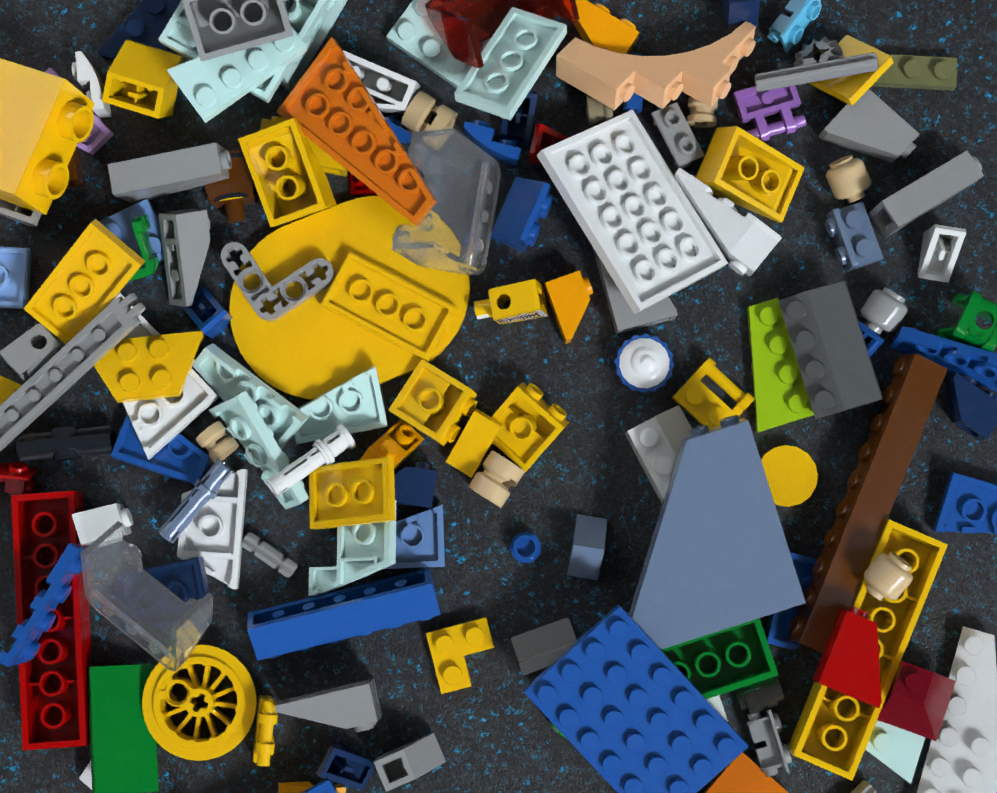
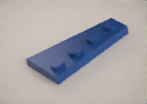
[889,326,997,392]
[933,471,997,534]
[0,543,88,667]

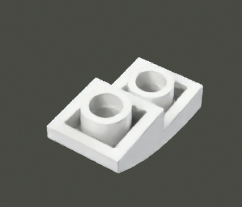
[72,51,112,118]

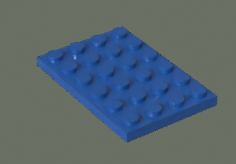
[524,604,749,793]

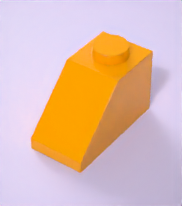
[544,270,593,344]

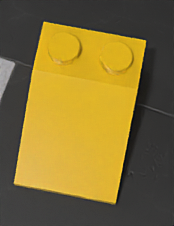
[238,118,337,227]
[696,126,805,223]

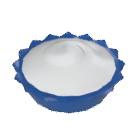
[614,333,675,393]

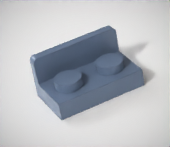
[825,202,883,272]

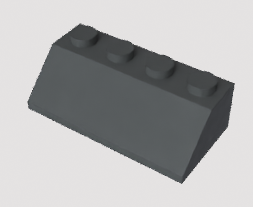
[778,281,883,419]

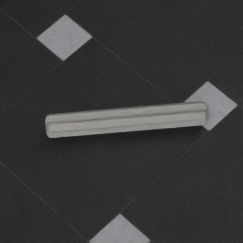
[755,52,878,92]

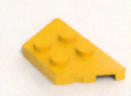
[94,331,204,403]

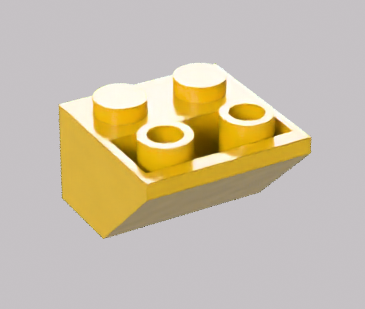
[102,40,184,119]

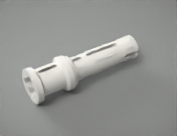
[266,424,356,497]

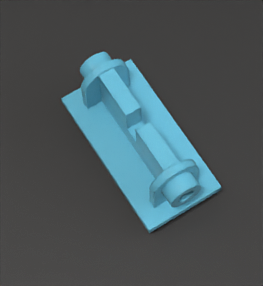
[768,0,822,53]

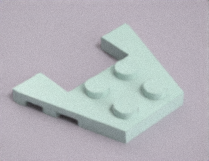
[308,500,397,596]

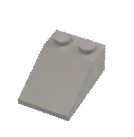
[275,678,382,732]

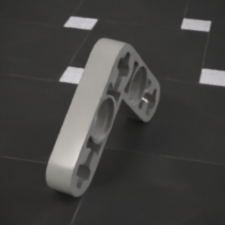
[221,242,335,322]

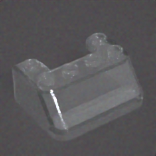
[392,128,501,275]

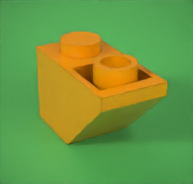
[360,419,424,472]

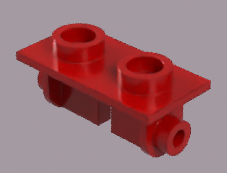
[0,462,39,495]

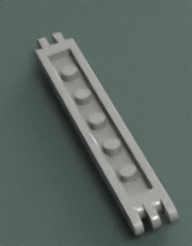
[0,293,146,452]

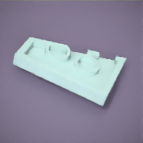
[294,365,388,444]

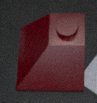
[877,661,956,741]

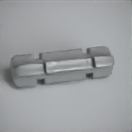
[241,533,298,578]

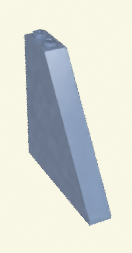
[629,415,806,649]

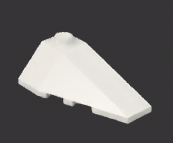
[674,168,782,277]

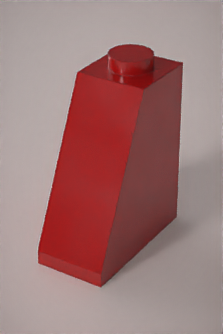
[813,606,882,708]

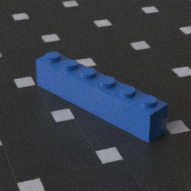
[247,567,441,661]

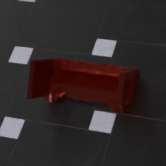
[425,0,580,68]

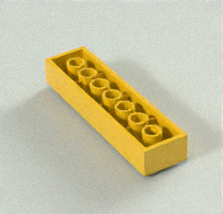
[788,519,948,781]

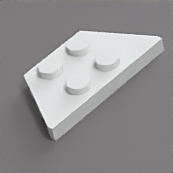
[177,469,248,589]

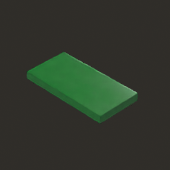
[87,664,159,793]

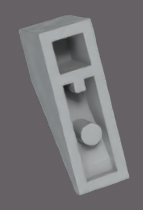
[159,208,210,307]

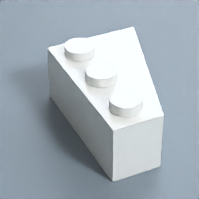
[343,50,421,114]

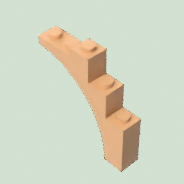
[556,21,756,110]

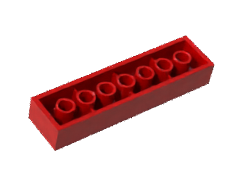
[11,491,92,750]

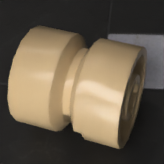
[401,91,458,147]
[468,450,525,508]

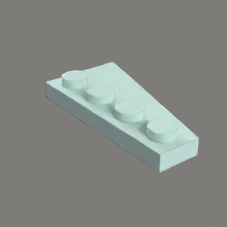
[167,27,308,123]
[193,343,309,449]
[209,391,309,509]

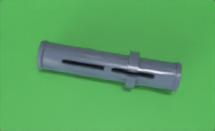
[158,459,234,543]

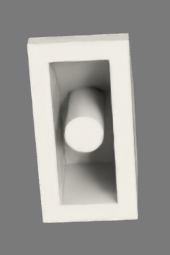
[72,503,133,545]

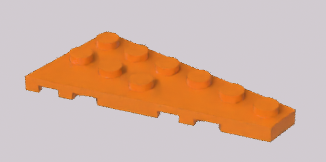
[276,37,437,226]

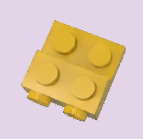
[388,359,477,446]
[492,382,569,472]

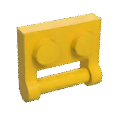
[672,357,755,429]

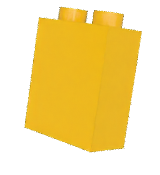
[0,58,95,215]

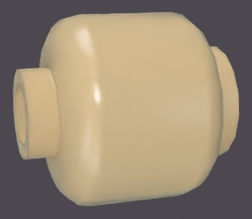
[826,155,871,203]
[864,552,913,601]

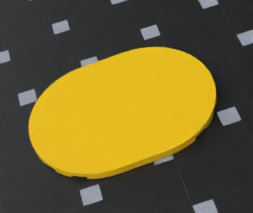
[229,196,470,400]

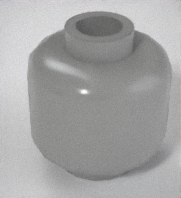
[861,287,908,334]

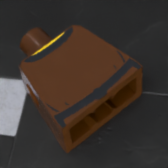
[204,150,258,223]

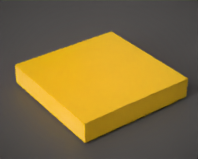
[809,35,894,106]

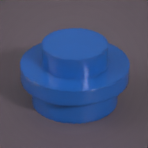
[510,532,541,563]

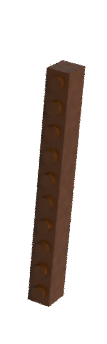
[788,353,947,655]

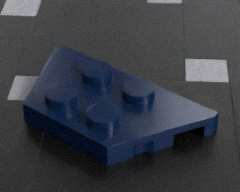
[97,0,181,60]

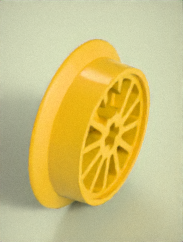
[142,645,257,761]

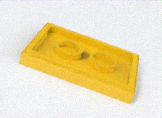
[309,457,396,530]

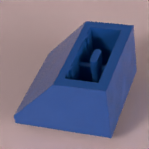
[491,177,553,253]

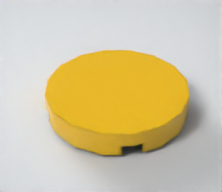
[761,445,818,507]

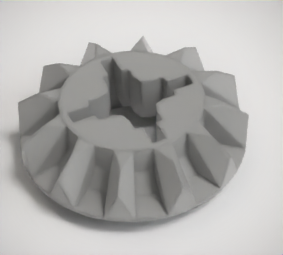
[793,36,843,67]

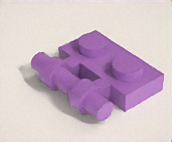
[732,86,806,142]

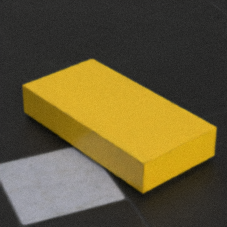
[446,409,503,478]

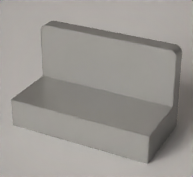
[511,618,577,675]

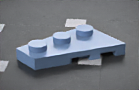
[384,504,445,569]

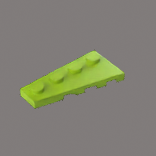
[747,298,814,433]

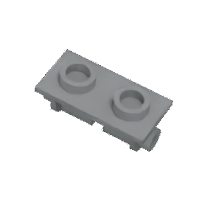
[651,102,705,169]
[747,708,792,777]

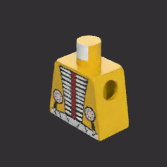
[474,279,549,324]

